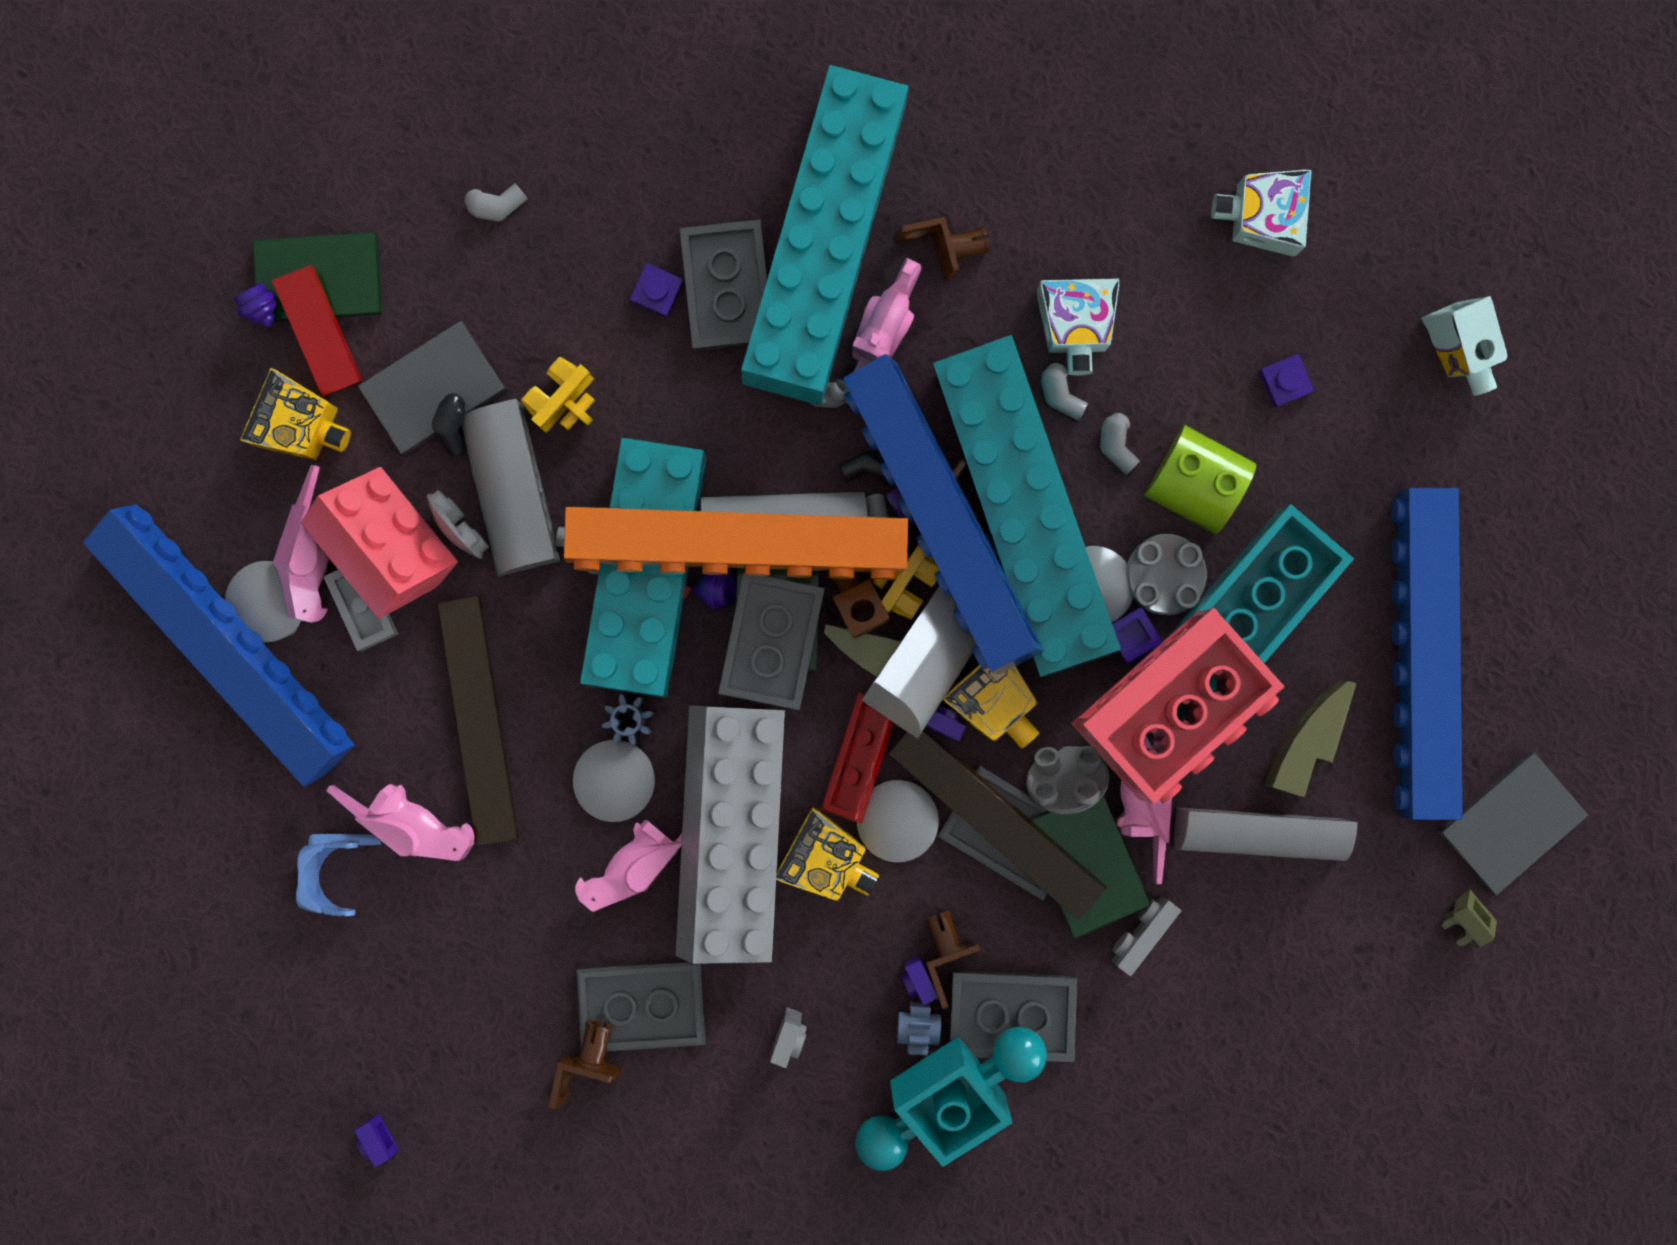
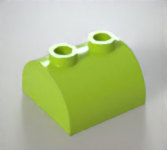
[1144,424,1256,534]

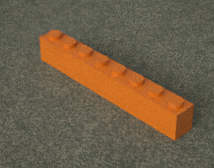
[564,507,908,580]

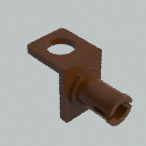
[893,217,990,282]
[827,571,890,638]
[925,910,981,1009]
[548,1020,623,1110]

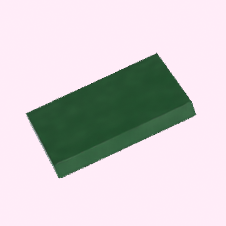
[253,232,383,322]
[1030,796,1150,938]

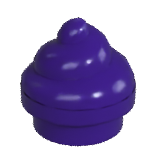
[233,282,276,327]
[693,573,737,609]

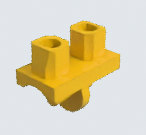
[521,357,595,433]
[872,544,940,620]

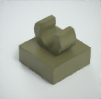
[1442,890,1497,947]

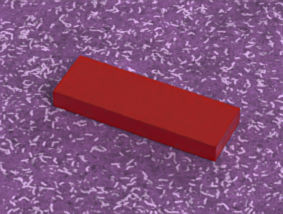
[272,265,363,396]
[821,692,894,823]

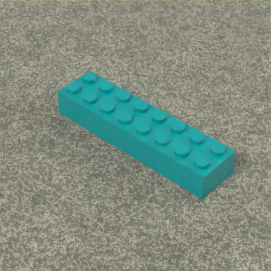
[741,65,909,406]
[933,335,1121,677]

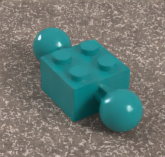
[855,1027,1047,1171]

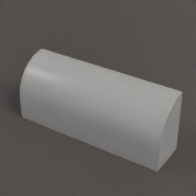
[461,399,560,577]
[701,492,868,517]
[862,586,977,739]
[1174,807,1358,861]

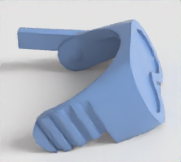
[296,834,381,916]

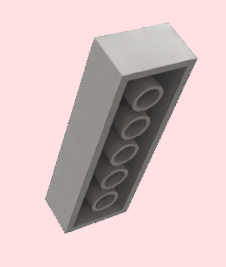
[676,706,785,964]

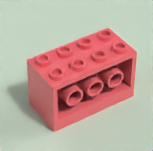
[1071,608,1285,804]

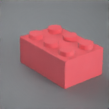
[300,467,458,619]

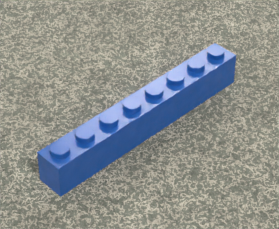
[843,354,1044,674]
[1391,488,1463,820]
[83,504,355,787]

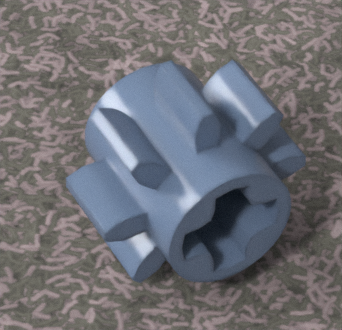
[602,695,654,745]
[897,1002,941,1056]

